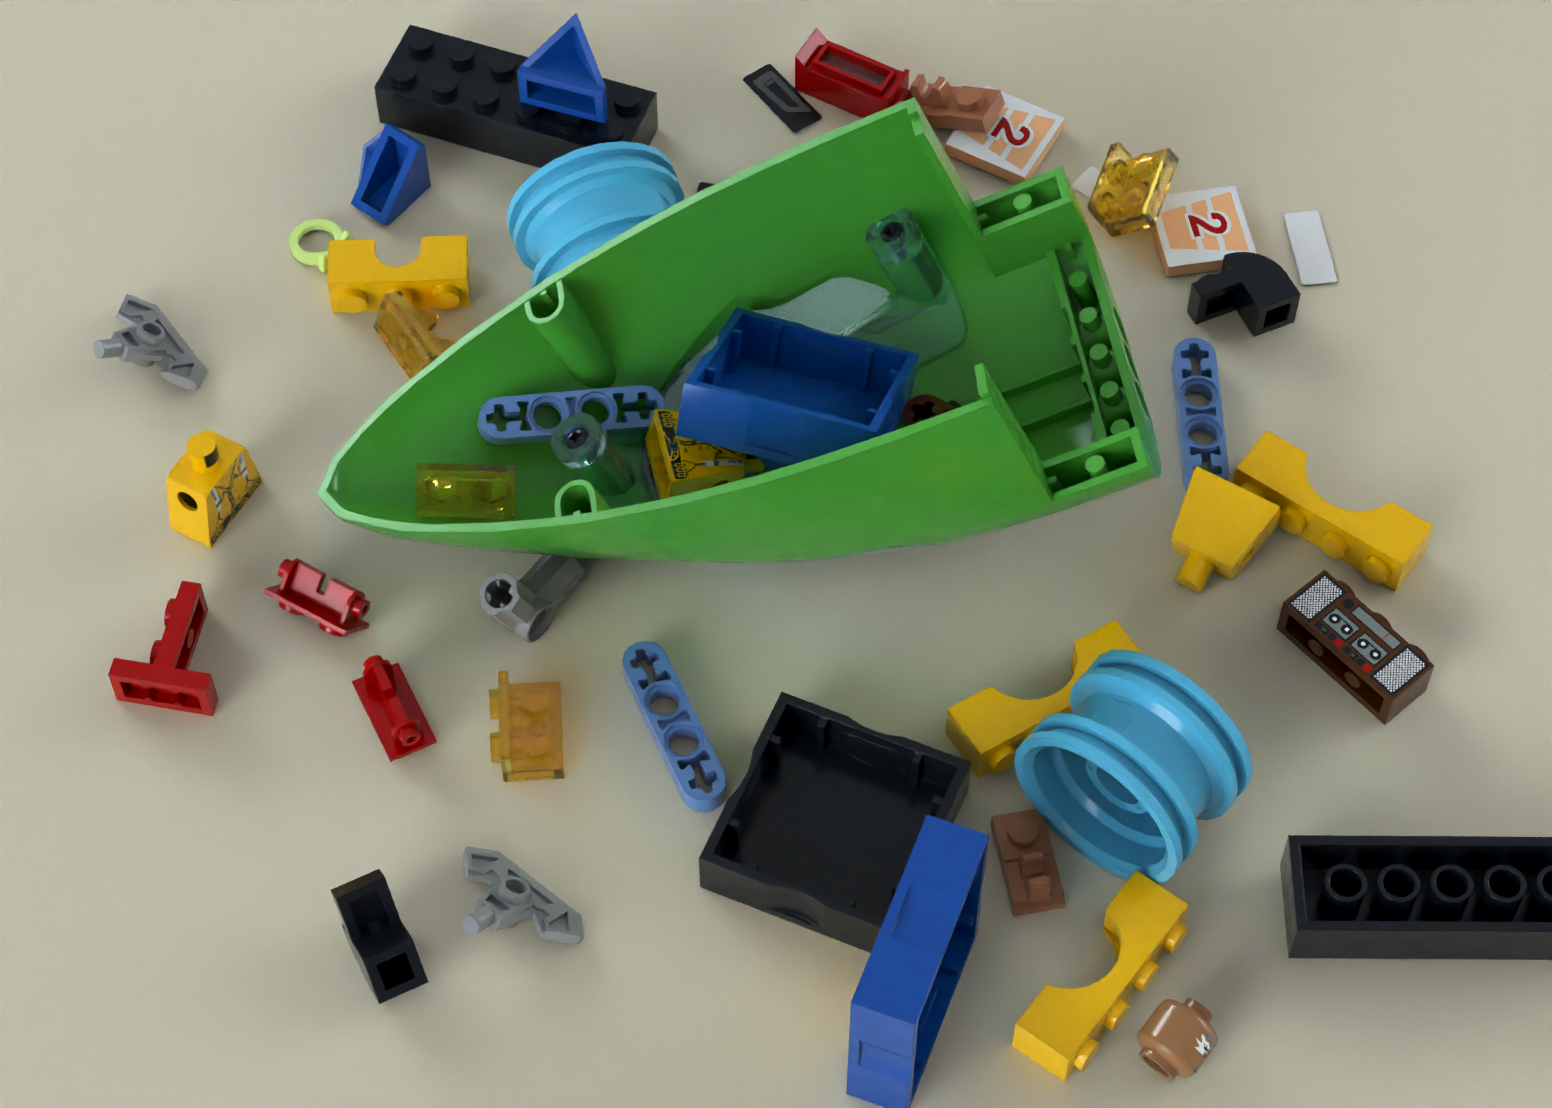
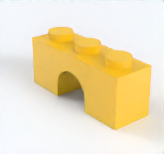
[327,235,471,313]

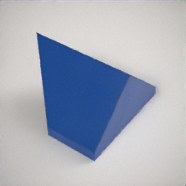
[517,13,608,124]
[351,123,431,225]

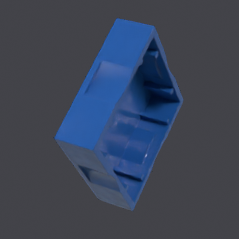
[676,307,919,465]
[846,815,989,1108]

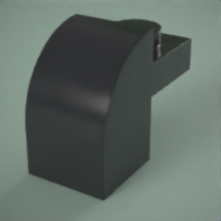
[1187,252,1301,337]
[330,869,428,1004]

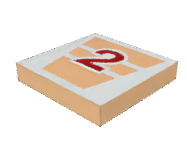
[945,85,1065,184]
[1146,186,1257,277]

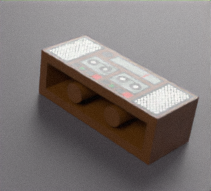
[1276,570,1434,725]

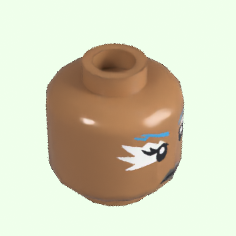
[1137,997,1218,1080]

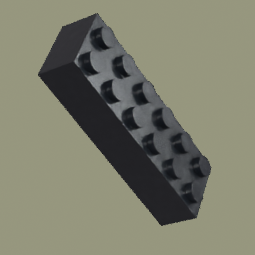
[374,25,658,168]
[1280,835,1552,960]

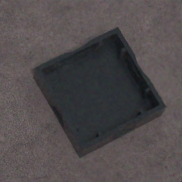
[699,692,971,953]

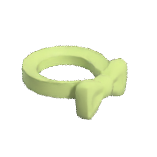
[289,219,354,273]

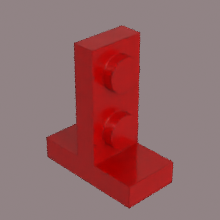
[108,581,219,716]

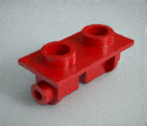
[263,558,370,637]
[352,655,437,762]

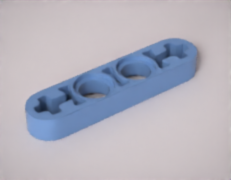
[1171,338,1229,492]
[477,385,665,445]
[622,641,727,813]

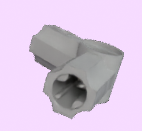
[478,555,584,643]

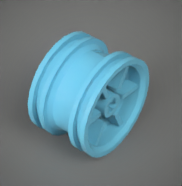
[506,141,684,289]
[1014,650,1253,884]

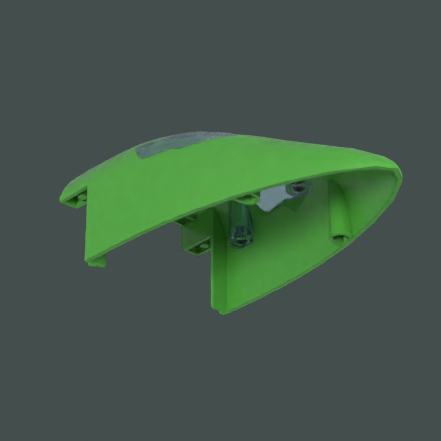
[317,97,1161,563]

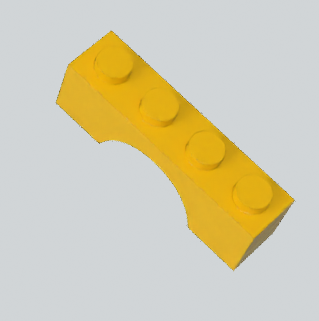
[1233,430,1433,592]
[945,620,1142,779]
[1012,870,1189,1082]

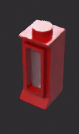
[795,27,912,118]

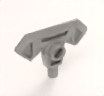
[93,294,207,390]
[462,846,584,944]

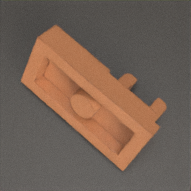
[910,74,1005,133]
[991,809,1065,916]

